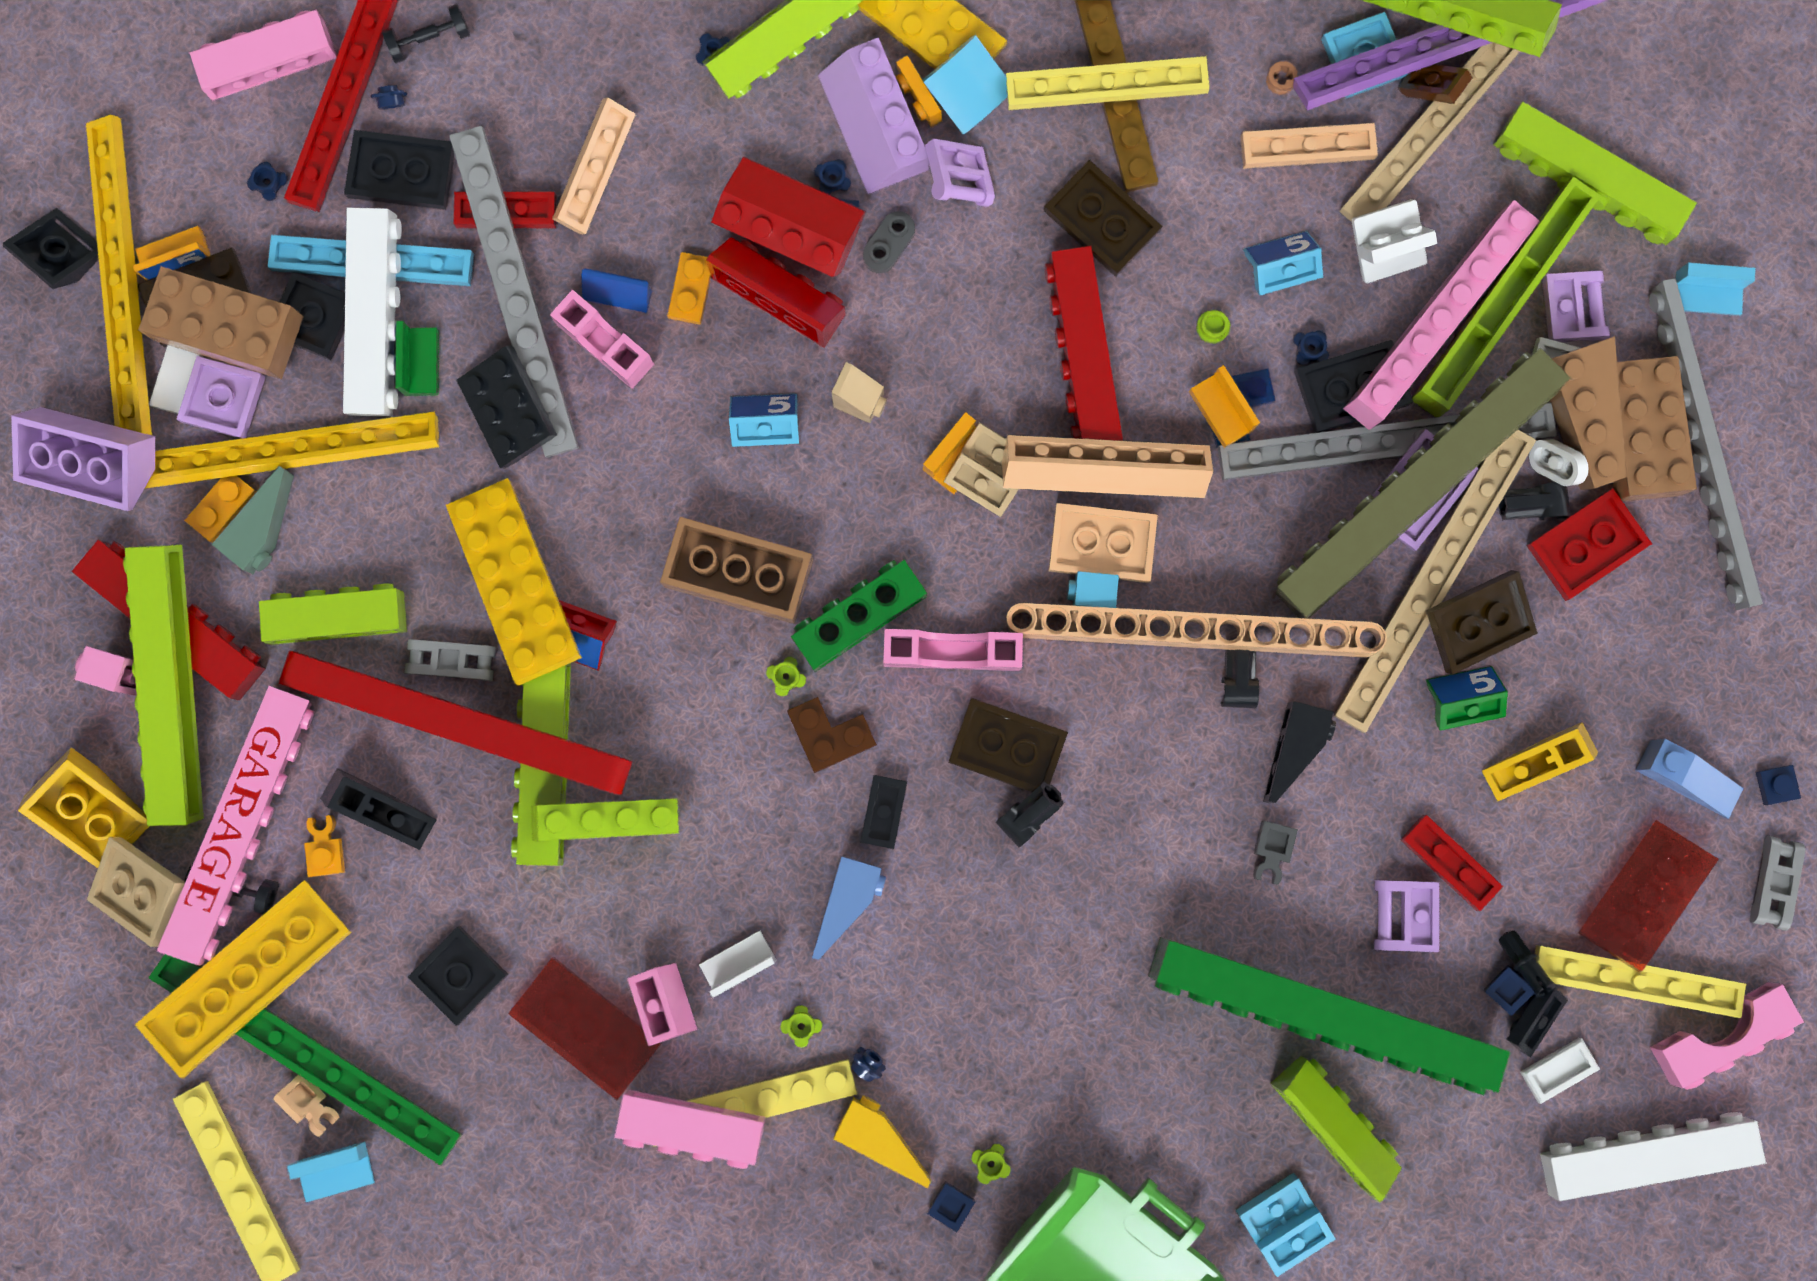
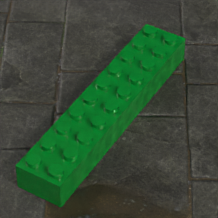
[1148,937,1510,1096]

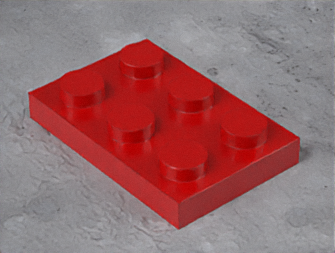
[1526,488,1652,601]

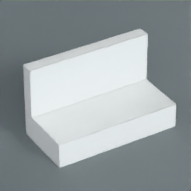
[699,930,777,997]

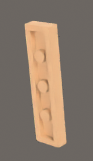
[552,97,636,235]
[1240,123,1378,168]

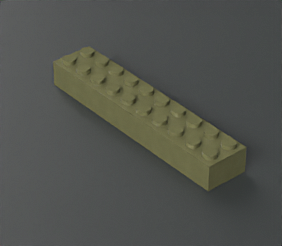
[1276,348,1571,619]

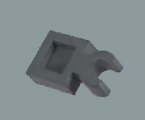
[1253,821,1298,885]

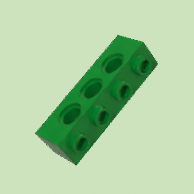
[791,560,927,672]

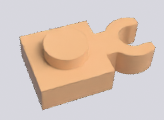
[273,1075,339,1137]

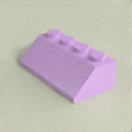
[818,37,929,194]
[11,407,155,511]

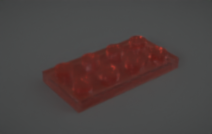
[1578,820,1719,973]
[508,957,662,1100]

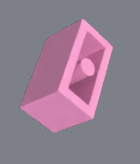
[74,646,137,696]
[627,963,697,1046]

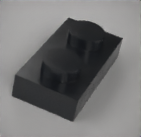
[860,775,907,849]
[1507,985,1568,1058]

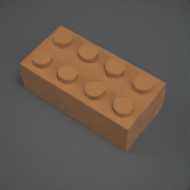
[138,266,303,380]
[1613,356,1697,502]
[660,517,814,624]

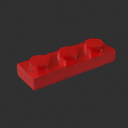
[453,192,557,228]
[1400,815,1503,912]

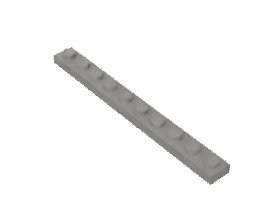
[449,126,579,458]
[1649,278,1763,611]
[1217,403,1557,480]

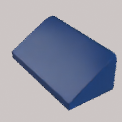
[581,268,652,313]

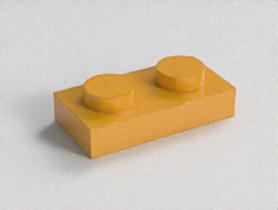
[895,56,942,128]
[667,252,711,325]
[184,476,257,543]

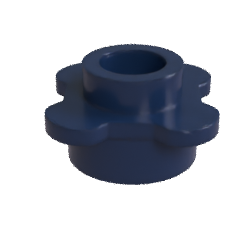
[696,33,730,66]
[371,85,408,110]
[814,159,851,195]
[247,162,288,201]
[1293,330,1329,365]
[851,1047,886,1082]

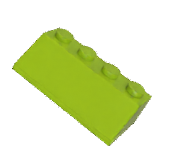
[1270,1056,1402,1203]

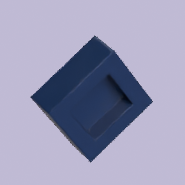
[1756,765,1801,805]
[1484,965,1534,1016]
[927,1181,976,1233]

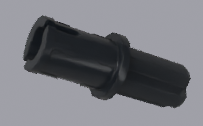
[1499,930,1556,997]

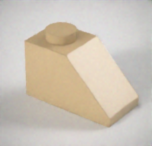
[832,362,887,423]

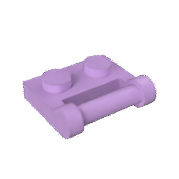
[925,139,995,207]
[1542,271,1610,342]
[1374,880,1439,952]

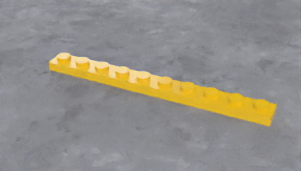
[86,114,152,435]
[144,412,439,489]

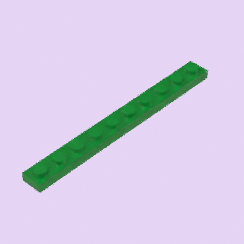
[148,954,462,1166]

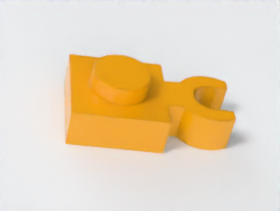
[304,815,345,877]

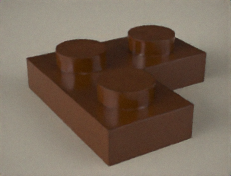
[787,697,877,773]

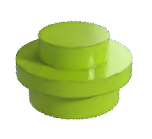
[1196,310,1230,344]

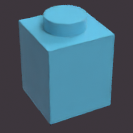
[1067,571,1119,608]

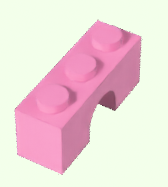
[550,290,654,389]

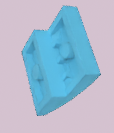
[923,34,1007,135]
[1235,1173,1335,1277]

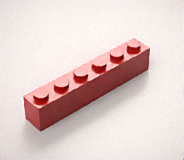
[1044,246,1123,441]
[71,540,266,701]

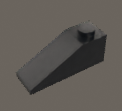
[1263,701,1336,803]
[320,768,437,850]

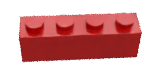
[711,157,866,277]
[706,237,846,348]

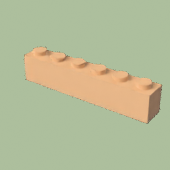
[1002,435,1213,498]

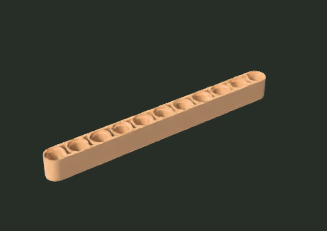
[1006,603,1387,657]

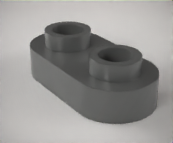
[863,211,915,273]

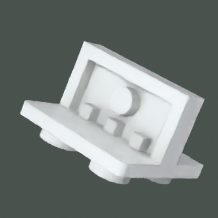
[1352,199,1437,283]

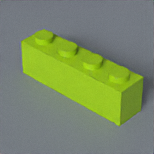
[259,583,407,645]
[531,799,679,841]

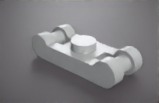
[404,639,496,681]
[1750,835,1805,931]

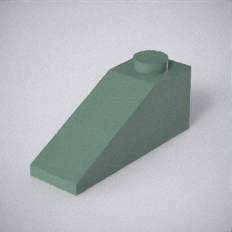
[212,466,294,574]

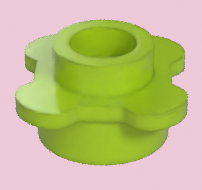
[766,657,806,697]
[780,1005,822,1048]
[971,1144,1011,1184]

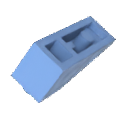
[1636,739,1744,819]
[812,856,886,960]

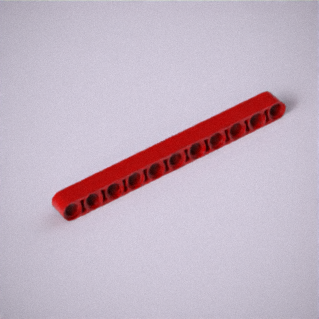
[278,650,633,795]

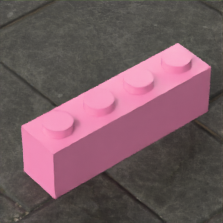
[190,10,337,101]
[615,1090,765,1169]

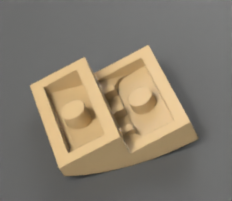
[944,422,1019,517]

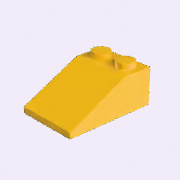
[18,747,149,868]

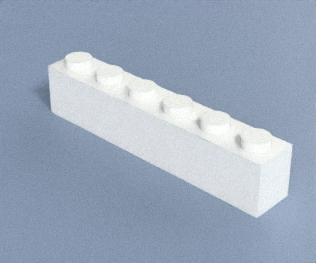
[343,208,402,417]
[1540,1112,1766,1201]

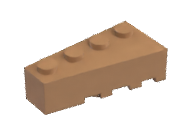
[1549,336,1627,490]

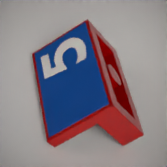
[559,600,617,671]

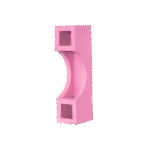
[883,629,1023,671]
[1650,982,1804,1089]

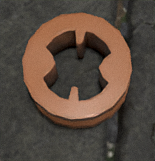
[1266,61,1298,95]

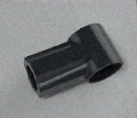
[1499,482,1571,521]
[1221,649,1259,708]
[995,782,1064,848]

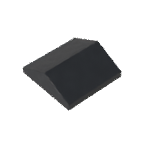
[3,208,99,289]

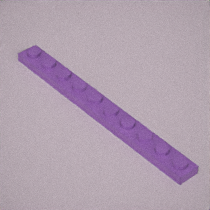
[1293,0,1607,110]

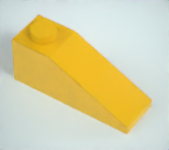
[1482,722,1598,802]
[833,1095,931,1188]

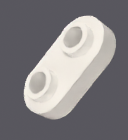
[1529,439,1588,486]

